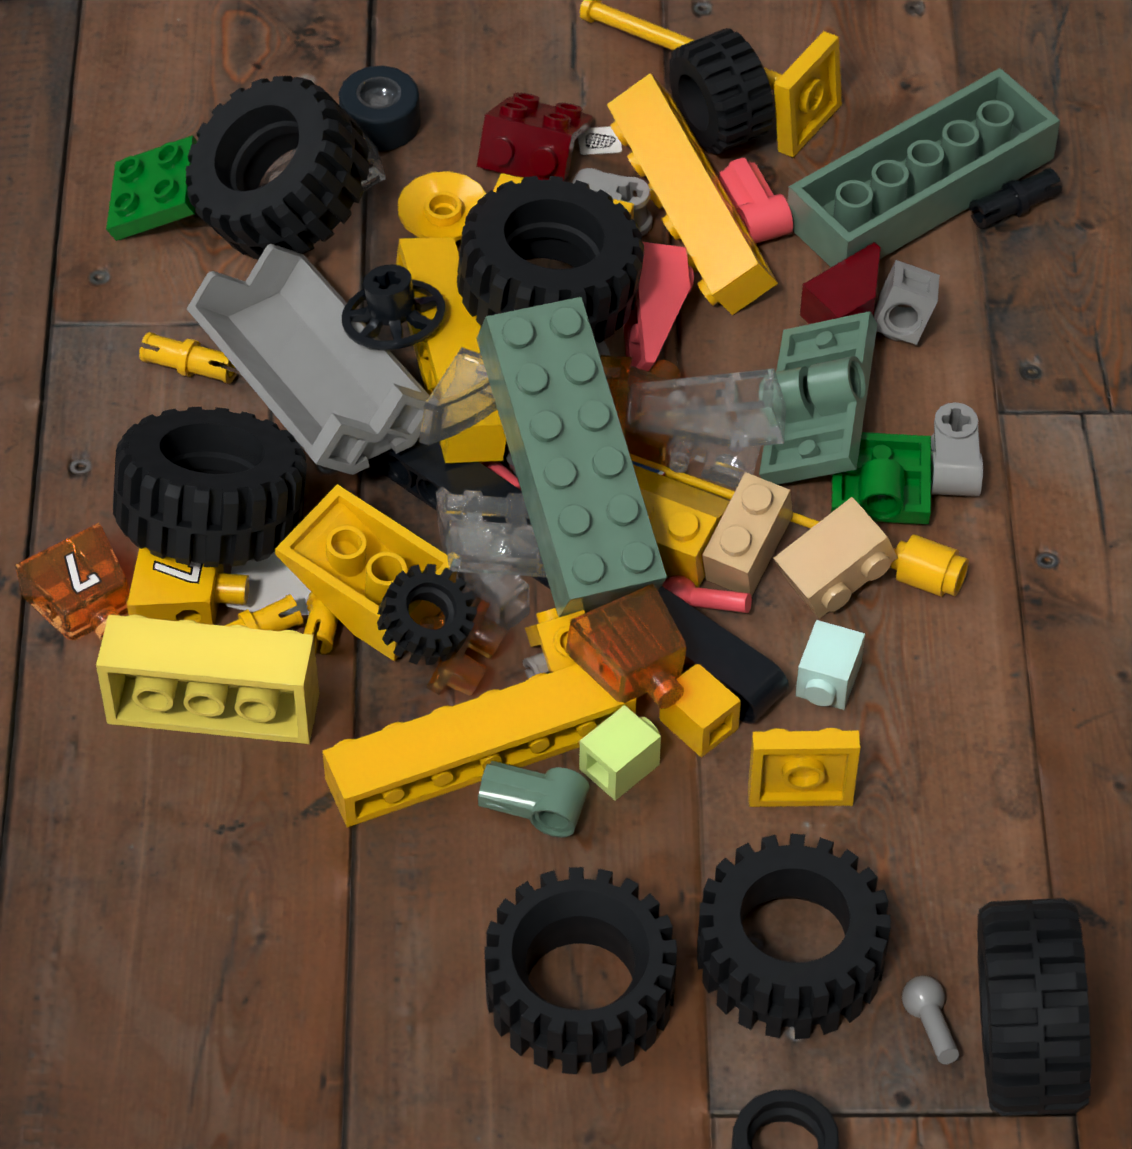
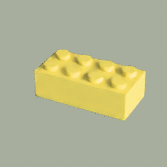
[96,615,319,744]

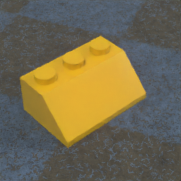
[633,464,730,587]

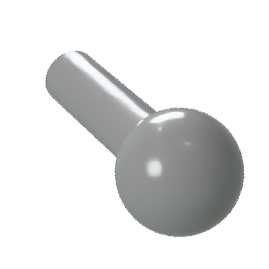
[902,976,959,1064]

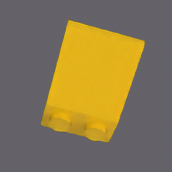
[275,484,458,661]

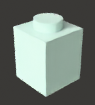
[796,620,865,710]

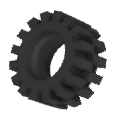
[377,564,477,665]

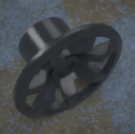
[342,265,446,350]

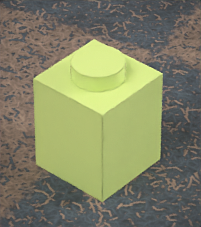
[579,705,661,801]

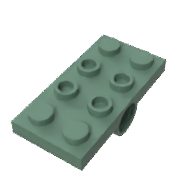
[759,311,877,485]

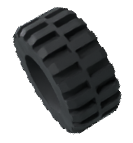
[186,76,369,259]
[457,176,644,343]
[113,407,307,567]
[977,898,1091,1116]

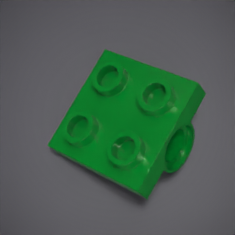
[106,135,197,241]
[831,432,931,525]

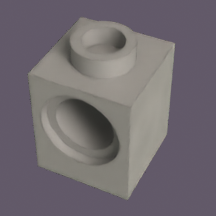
[874,260,940,345]

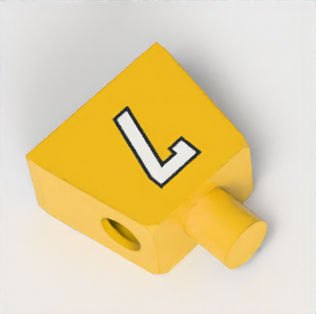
[127,547,249,625]

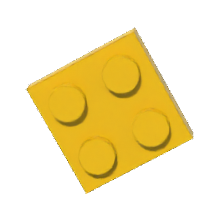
[748,728,860,807]

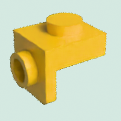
[525,607,598,672]

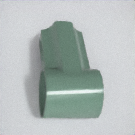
[478,761,590,838]

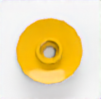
[398,171,486,241]

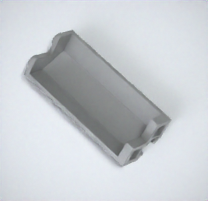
[187,244,439,475]

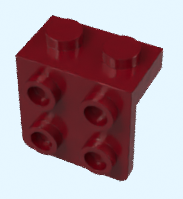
[476,93,593,182]

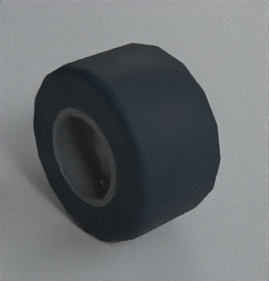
[339,65,421,152]

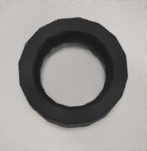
[732,1090,839,1149]

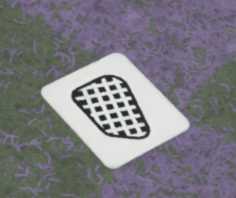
[579,127,622,155]

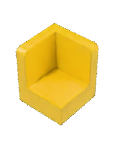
[659,664,741,758]

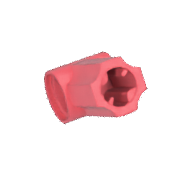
[719,157,793,244]

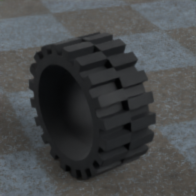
[697,834,891,1039]
[484,867,677,1075]

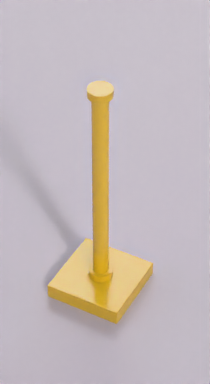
[580,0,842,158]

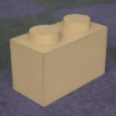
[702,472,793,597]
[773,497,898,619]

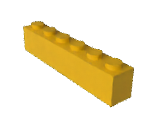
[607,73,778,315]
[396,237,506,463]
[322,652,636,828]

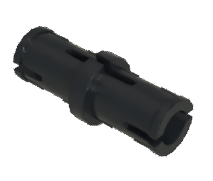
[969,168,1062,229]

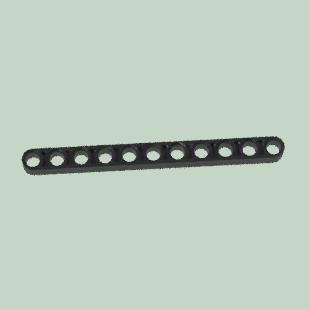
[368,426,789,724]

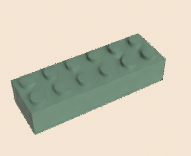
[787,68,1060,267]
[476,297,667,617]

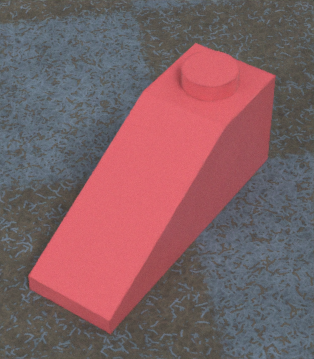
[623,242,694,387]

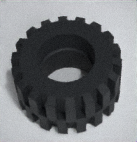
[669,28,774,154]

